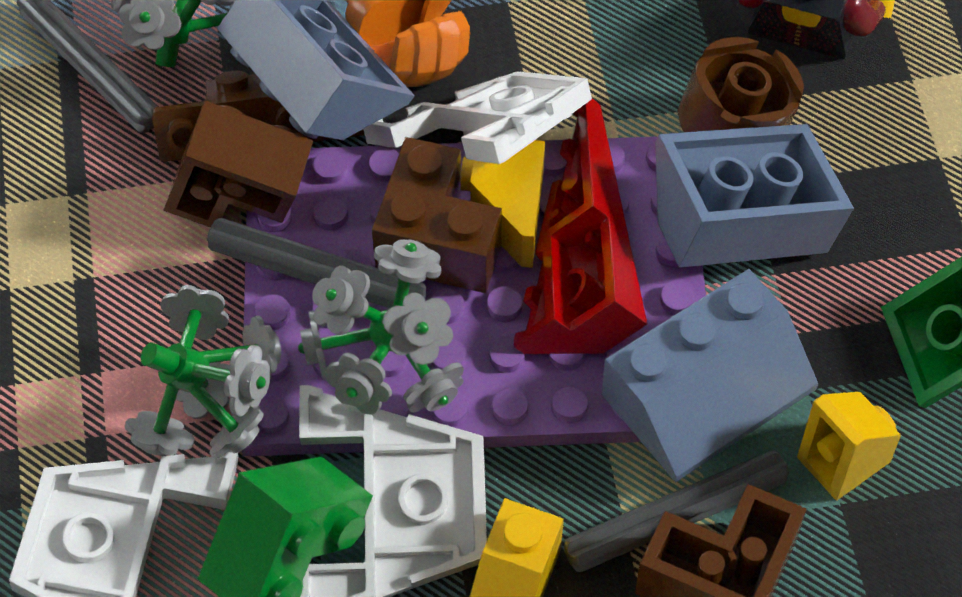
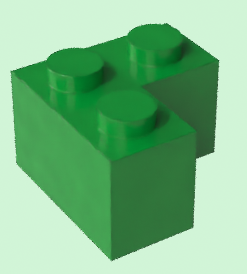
[198,456,373,597]

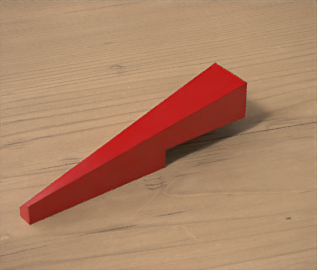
[514,98,647,354]

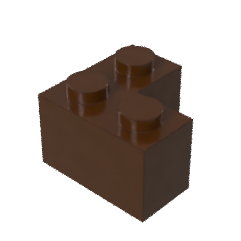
[163,100,313,228]
[372,137,502,293]
[635,484,807,597]

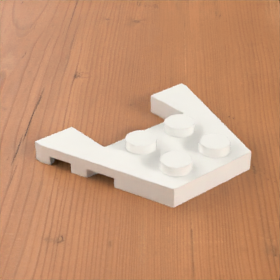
[363,72,592,164]
[300,385,487,597]
[9,450,238,597]

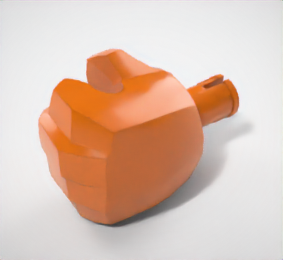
[345,0,470,87]

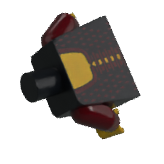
[738,0,895,59]

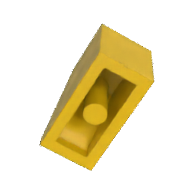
[460,140,545,268]
[797,392,901,501]
[470,498,564,597]

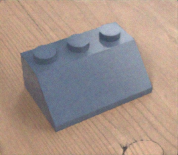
[217,0,414,140]
[655,124,854,268]
[601,269,818,483]

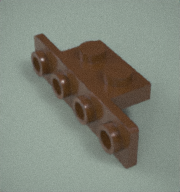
[152,71,365,162]

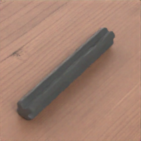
[17,0,158,133]
[207,218,426,309]
[564,450,789,572]

